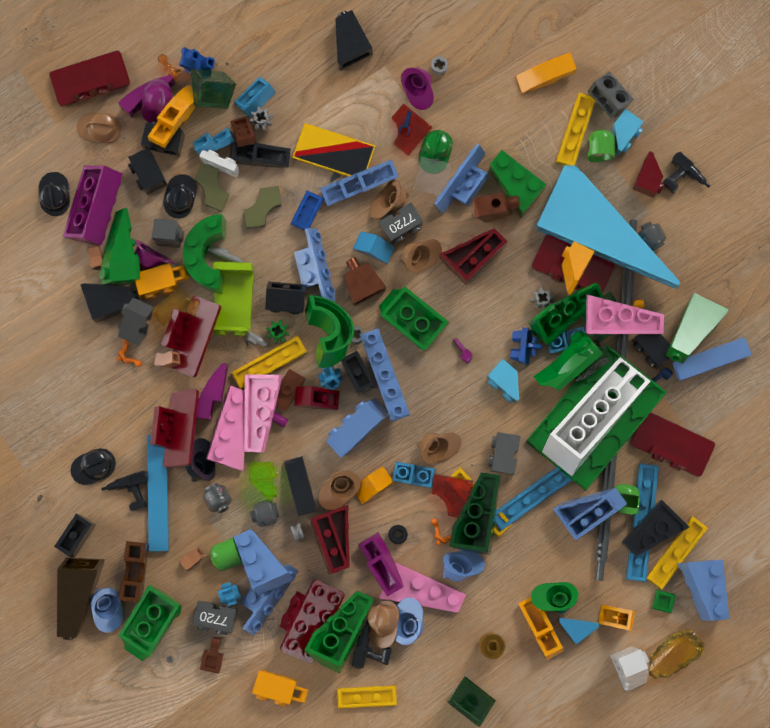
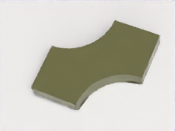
[194,163,229,212]
[244,186,281,229]

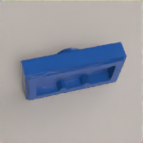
[290,190,324,231]

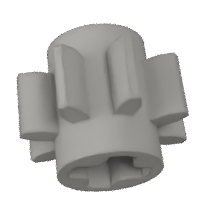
[250,107,273,131]
[530,287,554,310]

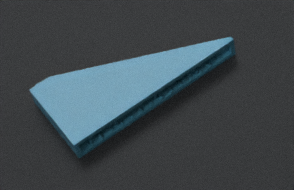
[537,165,680,290]

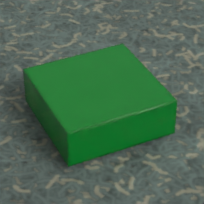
[651,590,676,614]

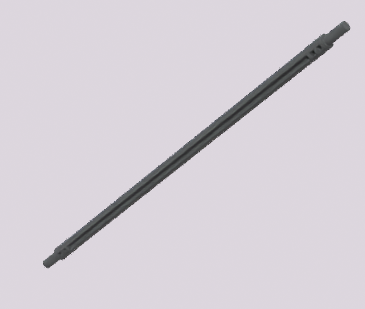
[595,219,637,581]

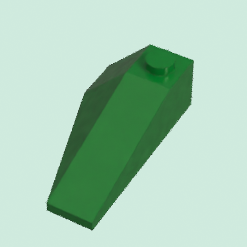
[100,208,140,286]
[528,282,604,345]
[304,591,374,674]

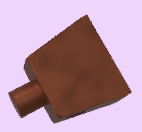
[472,192,520,223]
[344,257,386,306]

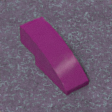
[118,75,176,118]
[197,363,228,421]
[358,532,404,597]

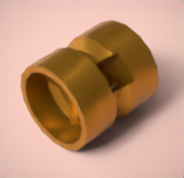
[478,632,506,659]

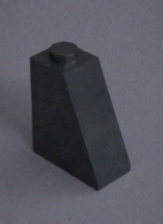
[335,10,373,71]
[80,283,140,323]

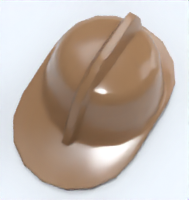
[77,112,122,143]
[370,179,409,219]
[399,239,442,273]
[417,432,461,464]
[318,470,361,510]
[368,601,399,648]

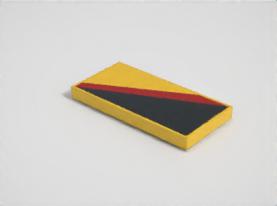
[292,123,376,177]

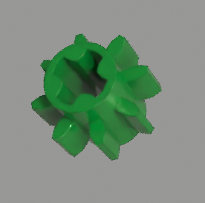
[266,320,290,344]

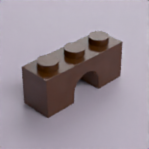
[119,541,149,602]

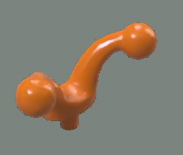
[116,339,142,367]
[431,518,451,546]

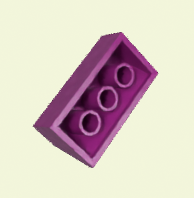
[63,166,123,245]

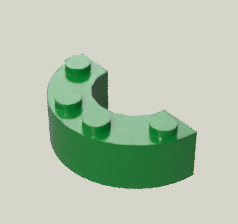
[183,214,226,294]
[305,295,354,368]

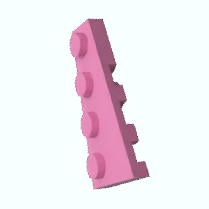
[586,295,664,334]
[244,375,283,452]
[206,386,245,471]
[379,562,466,613]

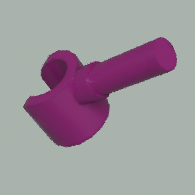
[453,338,473,364]

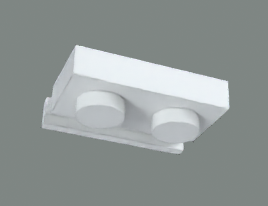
[199,150,240,178]

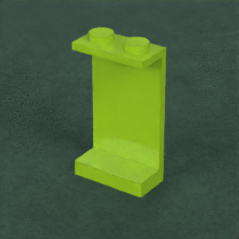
[213,262,254,337]

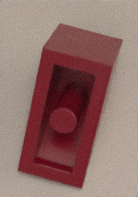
[633,151,664,198]
[294,386,340,410]

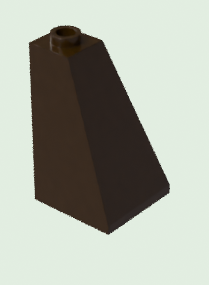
[57,557,104,640]

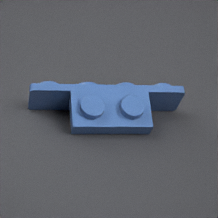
[434,144,489,213]
[294,228,336,301]
[241,564,298,635]

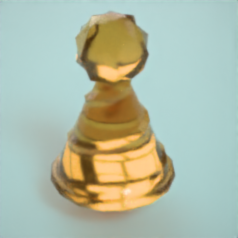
[158,54,181,80]

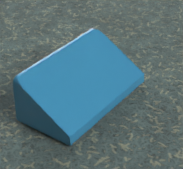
[234,77,276,118]

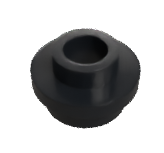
[388,525,408,544]

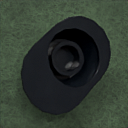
[39,172,70,216]
[163,174,197,218]
[186,438,216,482]
[70,448,116,485]

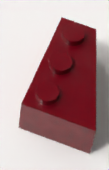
[439,228,508,285]
[310,505,350,575]

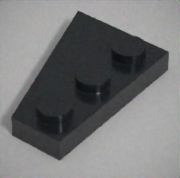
[621,500,690,556]

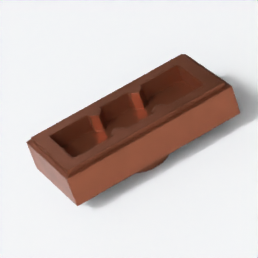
[230,116,257,147]
[276,369,306,411]

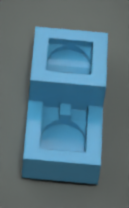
[192,127,235,153]

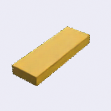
[337,685,397,709]

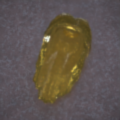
[648,628,705,679]

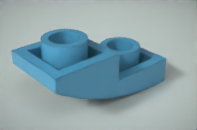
[548,327,586,354]
[393,462,436,488]

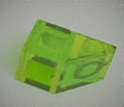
[249,462,278,502]

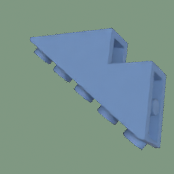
[360,329,410,422]

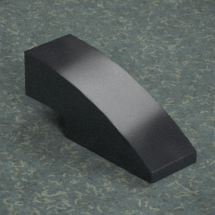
[230,141,291,168]
[284,456,318,517]

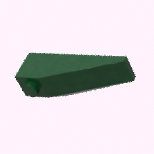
[450,472,500,555]

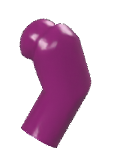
[272,406,288,428]

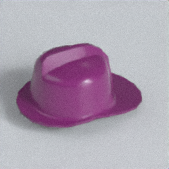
[401,67,434,110]
[141,79,173,123]
[134,240,175,270]

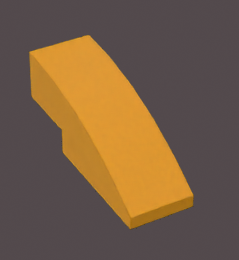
[516,52,577,94]
[518,597,564,660]

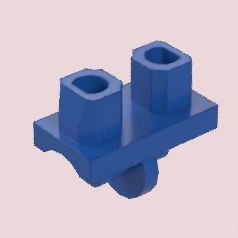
[179,47,215,78]
[510,327,543,365]

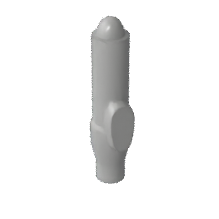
[207,246,243,263]
[245,331,268,348]

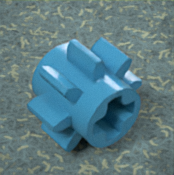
[318,366,343,390]
[218,582,241,607]

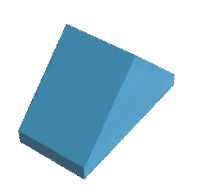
[353,232,395,264]
[557,617,599,644]

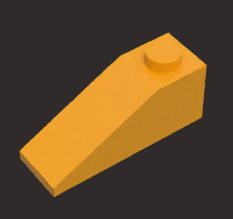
[562,241,595,295]

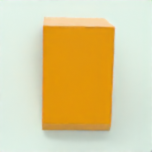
[356,466,394,504]
[598,605,635,631]

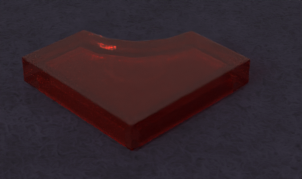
[391,103,432,156]
[432,474,473,518]

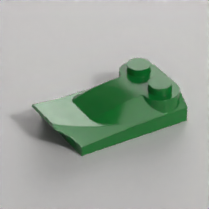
[379,286,449,352]
[534,331,603,392]
[118,585,182,661]

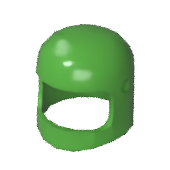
[587,130,615,163]
[614,484,640,514]
[210,537,243,571]

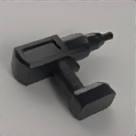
[662,151,711,193]
[101,470,148,511]
[351,620,392,669]

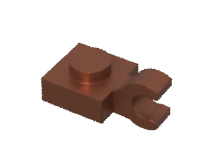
[200,637,224,674]

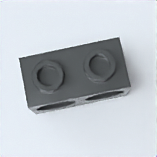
[587,71,634,119]

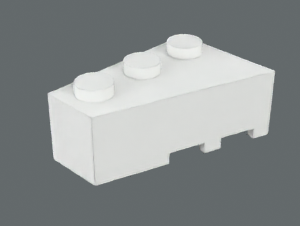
[610,646,649,692]

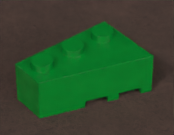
[489,150,547,218]

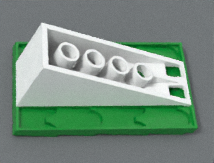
[526,344,667,491]

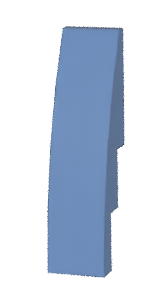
[320,159,399,206]
[672,337,752,381]

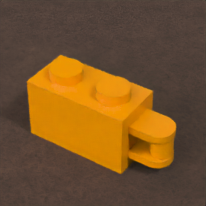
[135,263,189,300]
[252,669,309,707]

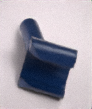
[399,111,412,137]
[651,368,673,382]

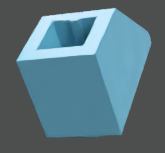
[612,109,644,156]
[487,359,519,403]

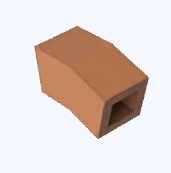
[87,245,103,270]
[154,351,180,368]
[179,546,206,571]

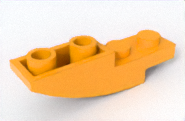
[148,85,204,148]

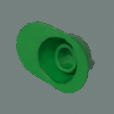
[419,130,453,174]
[531,582,579,613]

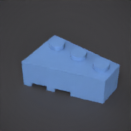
[326,398,389,458]
[553,488,627,540]
[234,529,294,595]
[677,560,729,621]

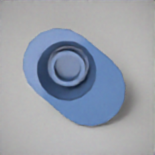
[443,550,485,582]
[90,588,124,633]
[395,597,424,645]

